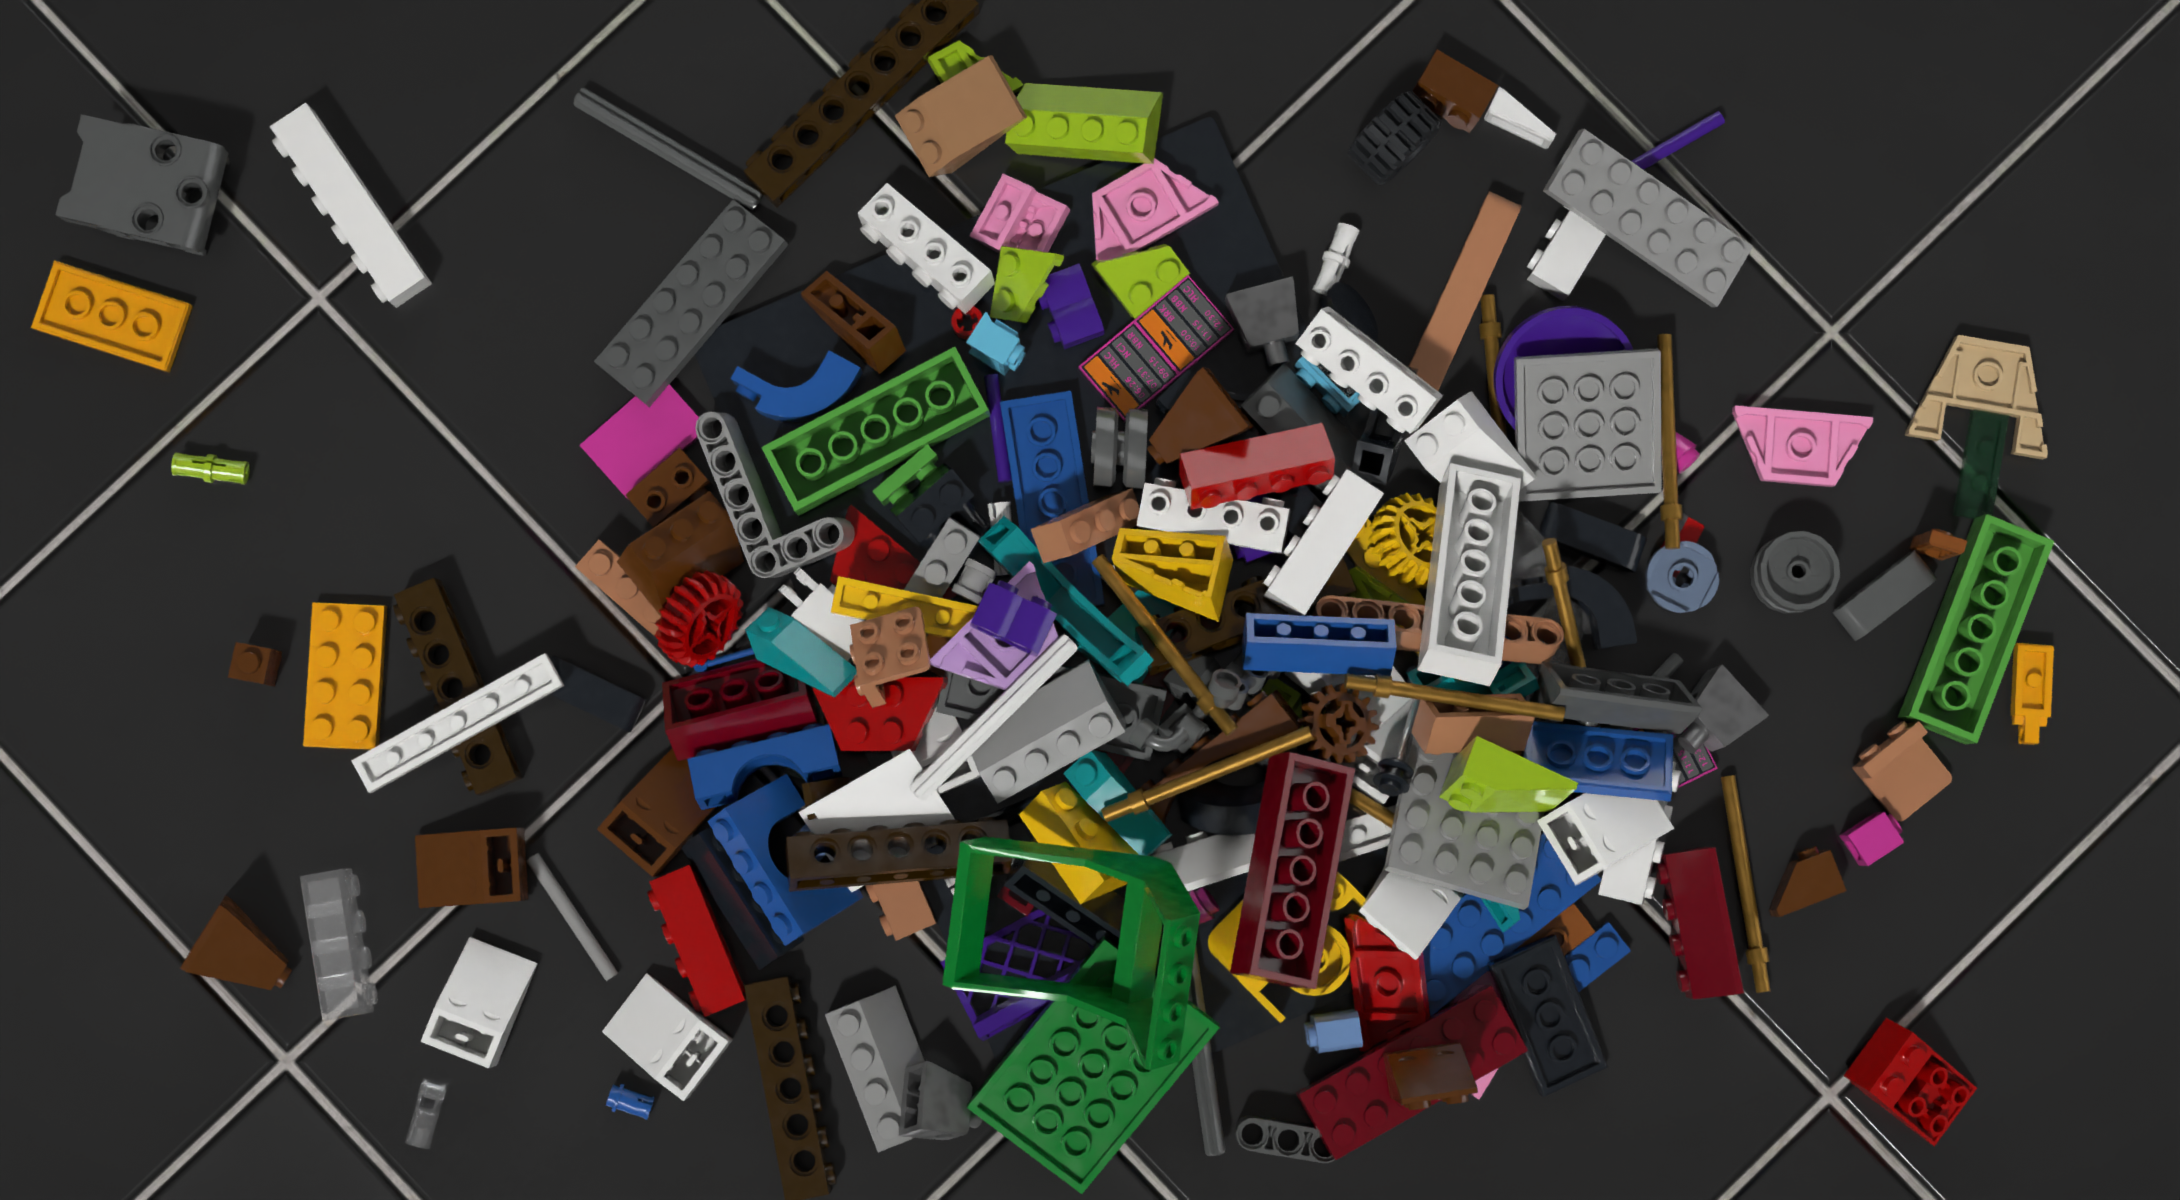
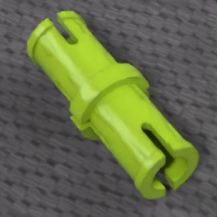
[171,452,249,485]

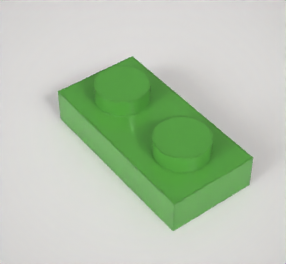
[872,445,939,506]

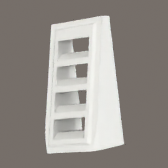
[1484,87,1556,149]

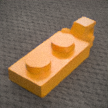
[2010,643,2054,745]

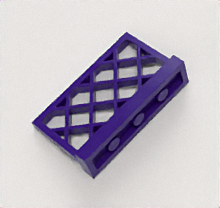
[941,909,1094,1041]

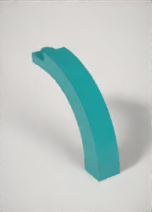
[978,516,1154,686]

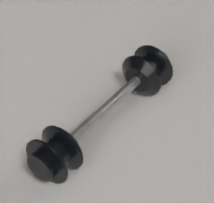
[1373,664,1420,796]

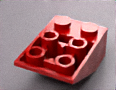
[1844,1018,1977,1146]

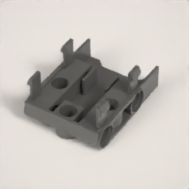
[55,114,230,256]

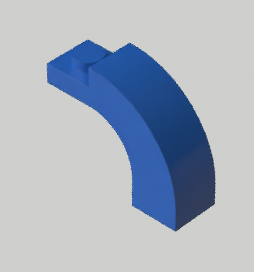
[730,350,863,422]

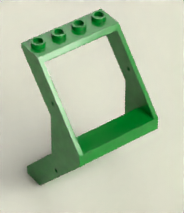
[942,837,1200,1070]

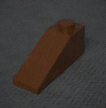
[800,271,906,374]

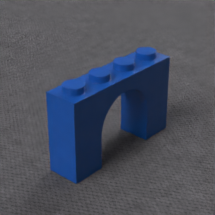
[707,774,863,946]

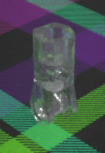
[405,1078,447,1149]

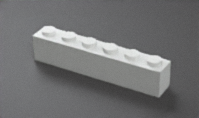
[270,103,432,308]

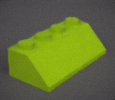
[1005,83,1163,164]

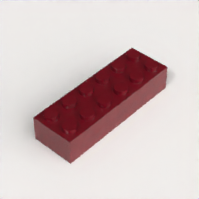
[1230,752,1355,989]
[1296,985,1528,1160]

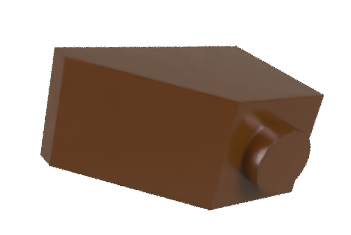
[1769,846,1847,917]

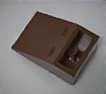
[597,749,718,877]
[415,828,528,908]
[1383,1042,1478,1110]

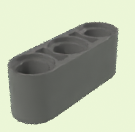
[1832,550,1937,641]
[1234,1115,1335,1163]

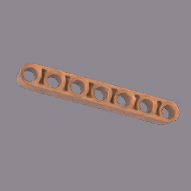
[1409,191,1522,428]
[1312,595,1564,665]

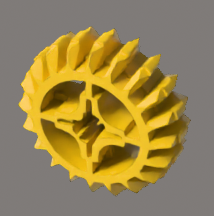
[1368,493,1437,589]

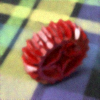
[654,570,744,667]

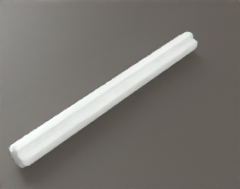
[909,634,1078,801]

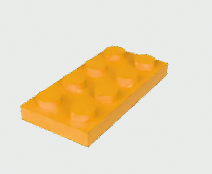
[303,602,388,750]

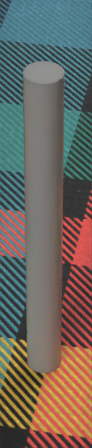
[526,853,618,981]

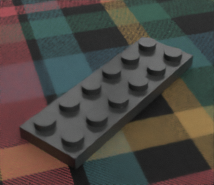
[594,200,788,408]
[936,659,1167,761]

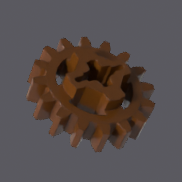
[1298,683,1379,764]

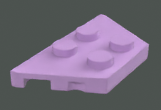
[930,561,1058,690]

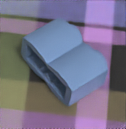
[1304,1009,1363,1053]

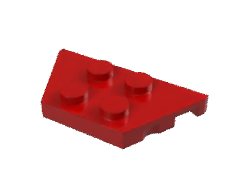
[830,505,957,600]
[811,677,948,751]
[1344,914,1430,1051]

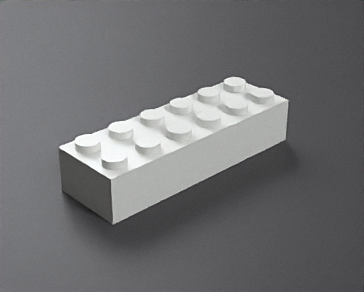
[1417,463,1521,686]

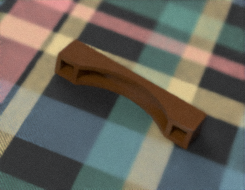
[1137,690,1303,825]

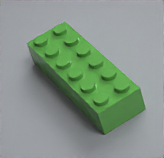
[761,347,990,516]
[1898,514,2054,744]

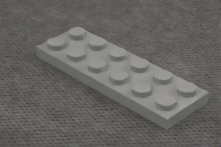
[1543,129,1753,307]

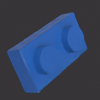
[1564,922,1631,992]

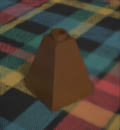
[1147,367,1254,465]
[180,895,292,990]

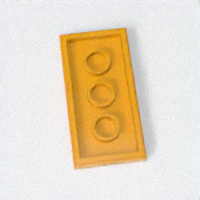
[31,260,193,373]

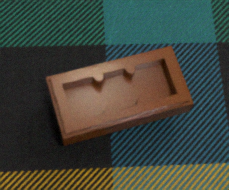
[1910,529,1967,560]
[1516,903,1595,956]

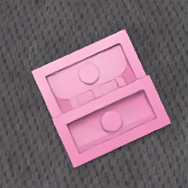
[970,174,1071,254]

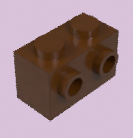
[1412,49,1499,133]
[625,448,712,527]

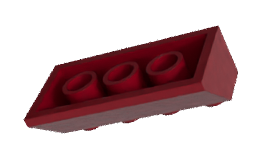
[662,659,818,761]
[1655,847,1744,999]

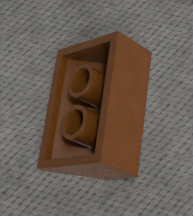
[617,491,744,616]

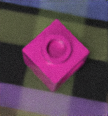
[1839,812,1904,866]

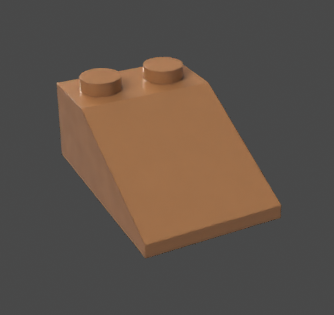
[895,55,1027,177]

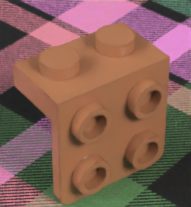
[850,607,931,708]
[1852,721,1952,821]

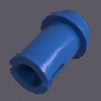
[606,1084,655,1120]

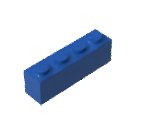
[1242,613,1397,676]

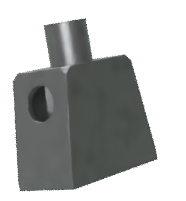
[1225,276,1299,367]
[1678,664,1769,753]
[899,1061,982,1140]

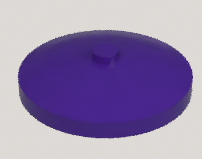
[1493,306,1633,430]

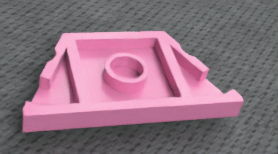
[1092,158,1219,260]
[1732,405,1873,487]

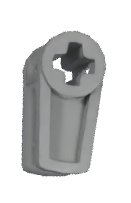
[951,558,997,605]

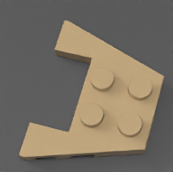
[1905,335,2048,460]

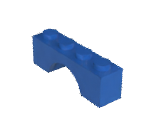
[687,723,843,810]

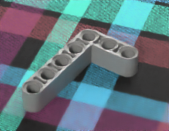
[695,412,855,578]

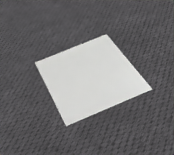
[798,749,955,893]

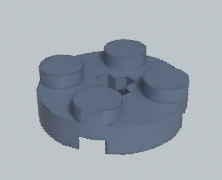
[1645,541,1719,613]

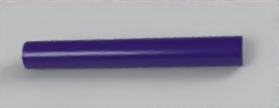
[1631,111,1725,170]
[984,374,1012,482]

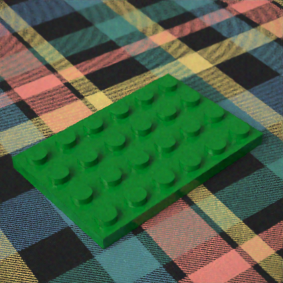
[967,936,1220,1194]

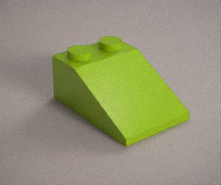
[1439,736,1578,813]

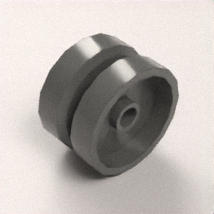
[1091,407,1148,489]
[1750,531,1840,614]

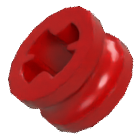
[951,306,982,340]

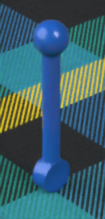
[693,648,754,673]

